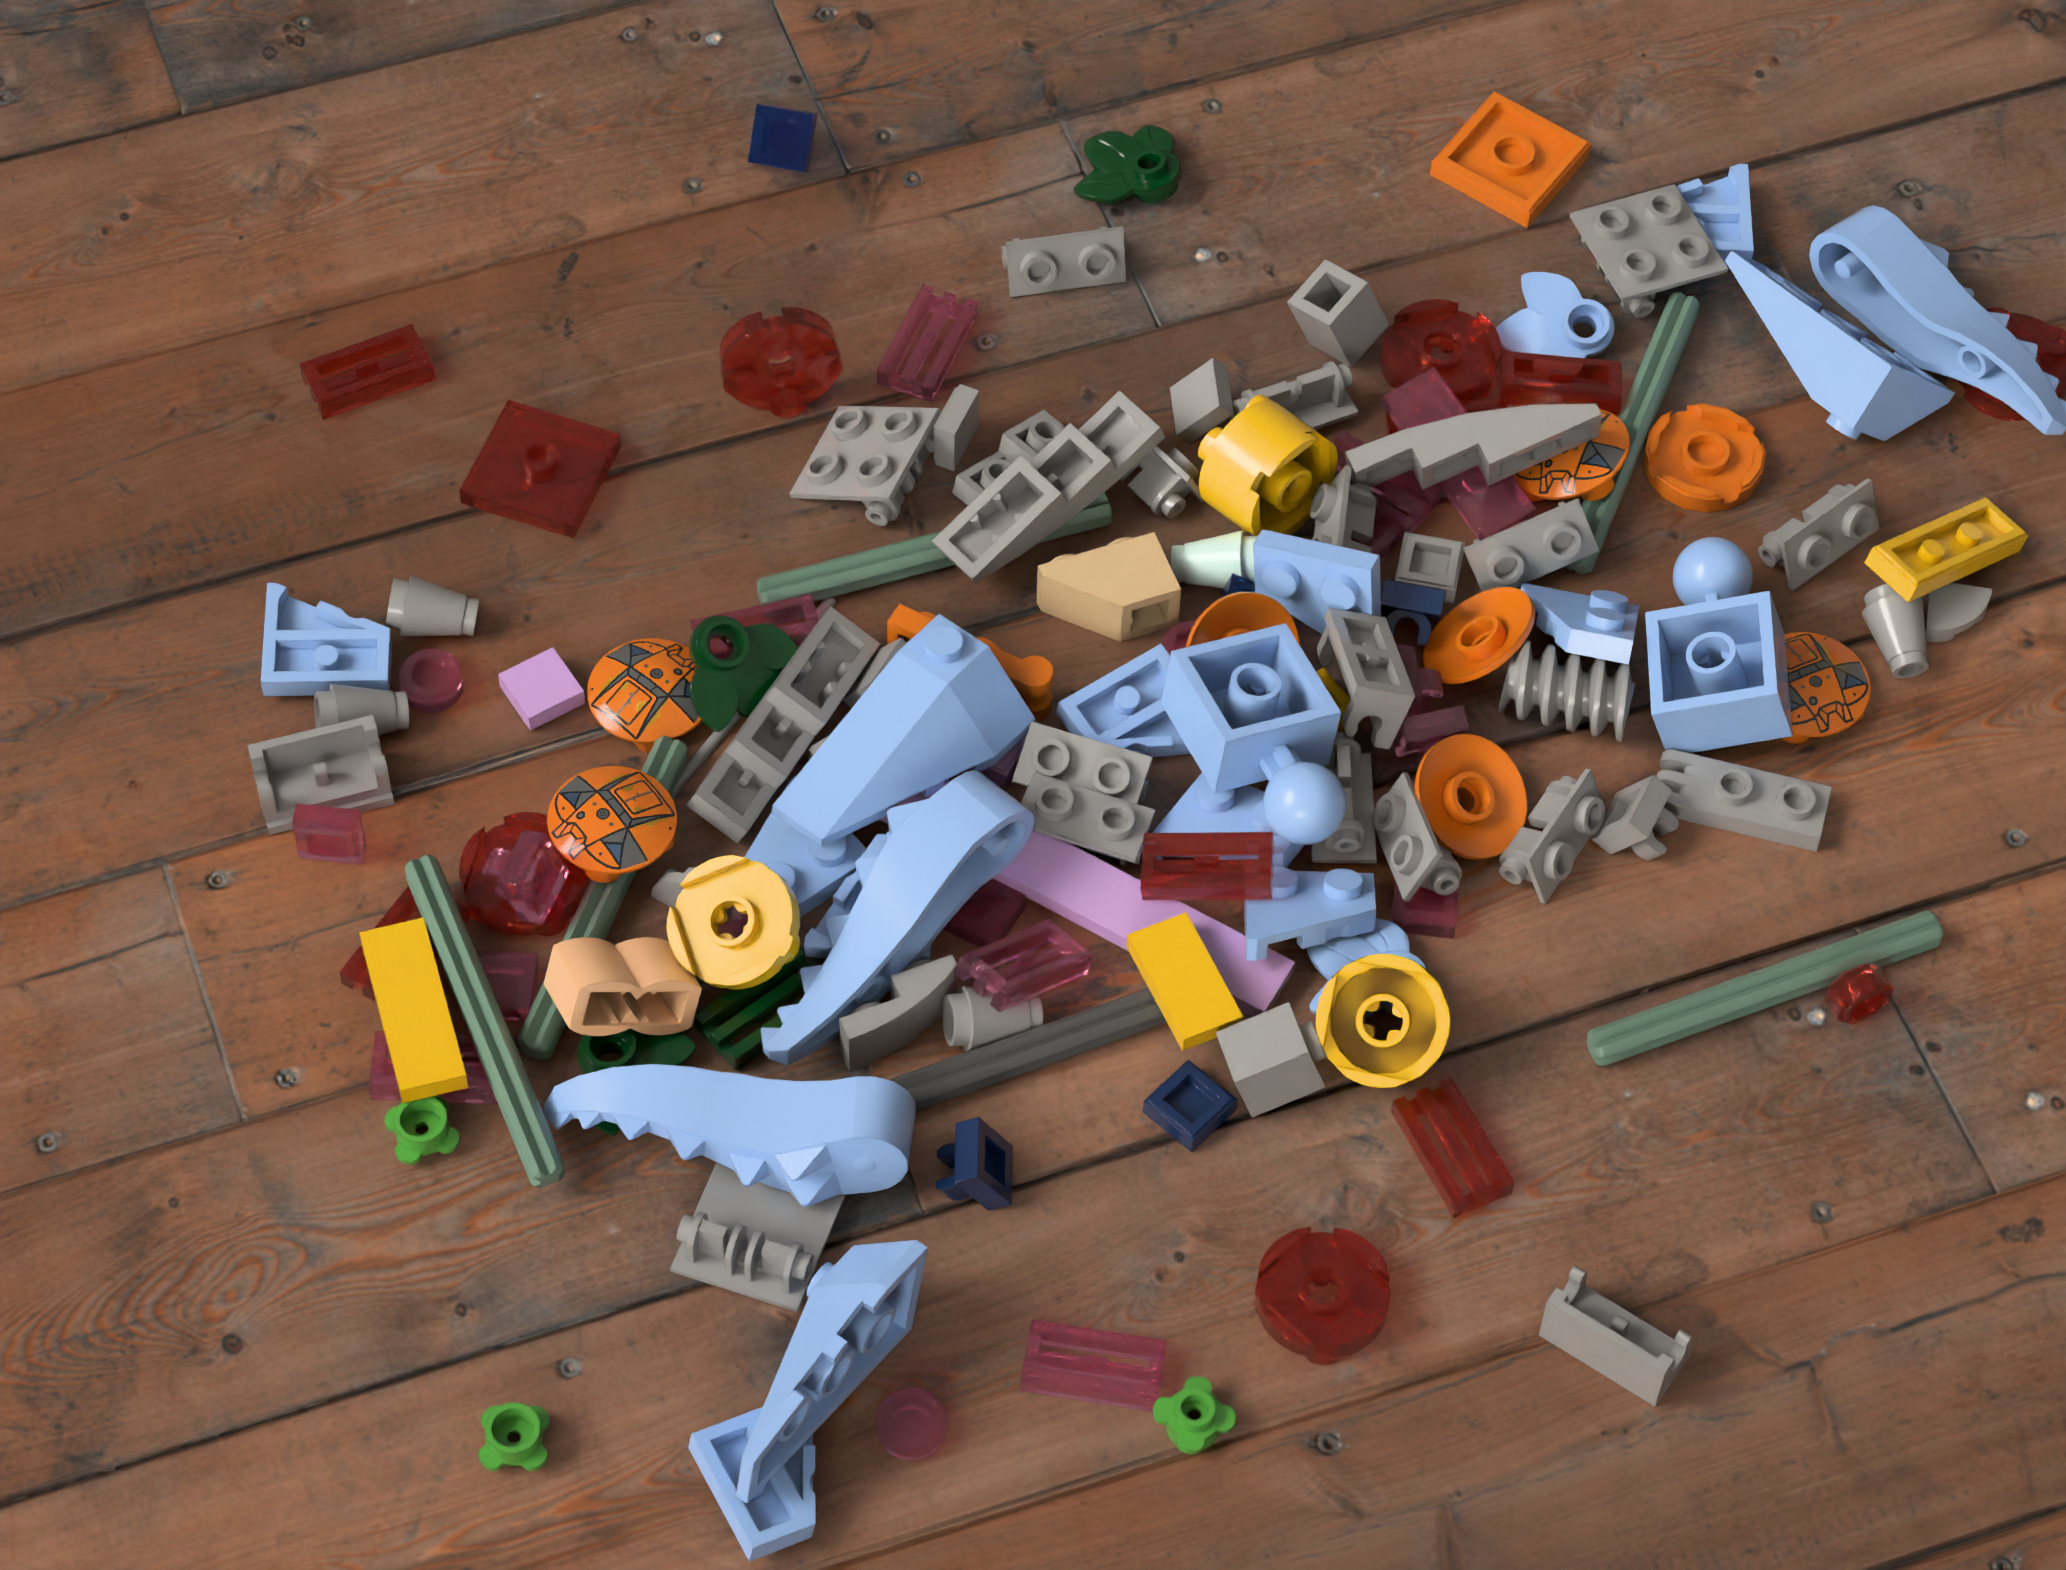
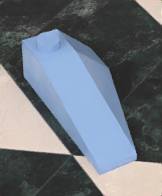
[1725,251,1955,441]
[772,614,1035,847]
[736,1240,928,1503]

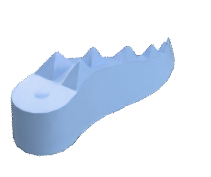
[1809,205,2066,435]
[761,770,1035,1066]
[544,1064,916,1207]

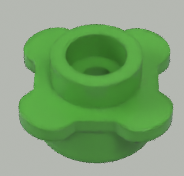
[384,1095,460,1165]
[1153,1376,1236,1454]
[478,1402,550,1471]

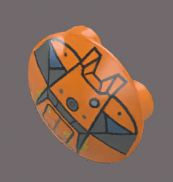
[1513,409,1630,501]
[1781,632,1871,744]
[587,638,702,753]
[547,766,677,883]

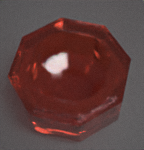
[1824,964,1894,1024]

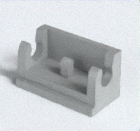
[1317,608,1415,749]
[247,715,394,835]
[1539,1265,1694,1406]

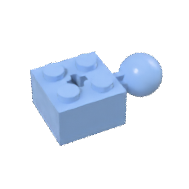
[1645,537,1793,753]
[1161,623,1346,845]

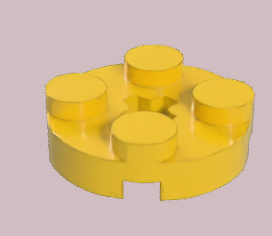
[667,855,800,990]

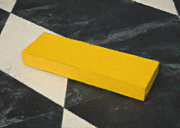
[1864,497,2028,602]
[359,917,468,1103]

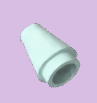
[1171,530,1258,592]

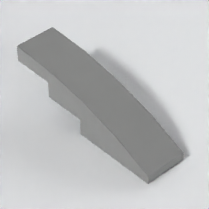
[932,391,1165,584]
[1345,404,1602,490]
[686,606,880,843]

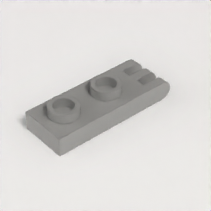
[1656,749,1832,852]

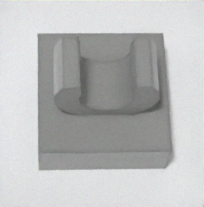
[1592,775,1680,861]

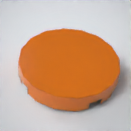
[1642,403,1766,513]

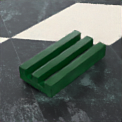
[694,947,817,1071]

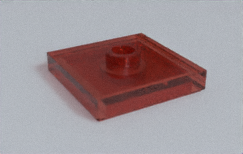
[459,400,621,538]

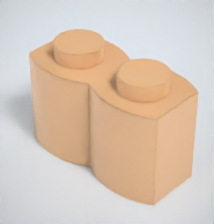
[544,937,702,1036]

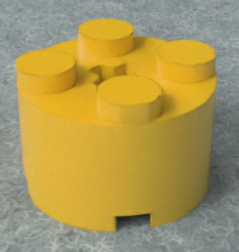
[1198,394,1338,536]
[1316,954,1451,1088]

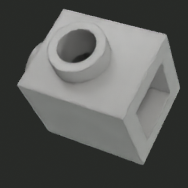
[1287,259,1390,367]
[1216,1002,1327,1118]

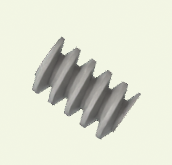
[1498,639,1635,743]

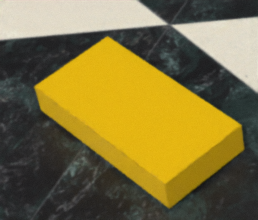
[1126,912,1243,1051]

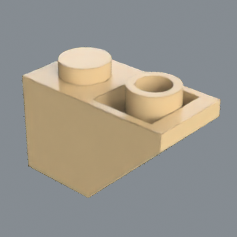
[1036,532,1181,642]

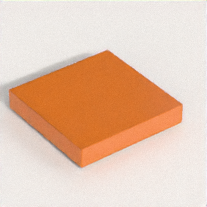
[1430,91,1592,228]

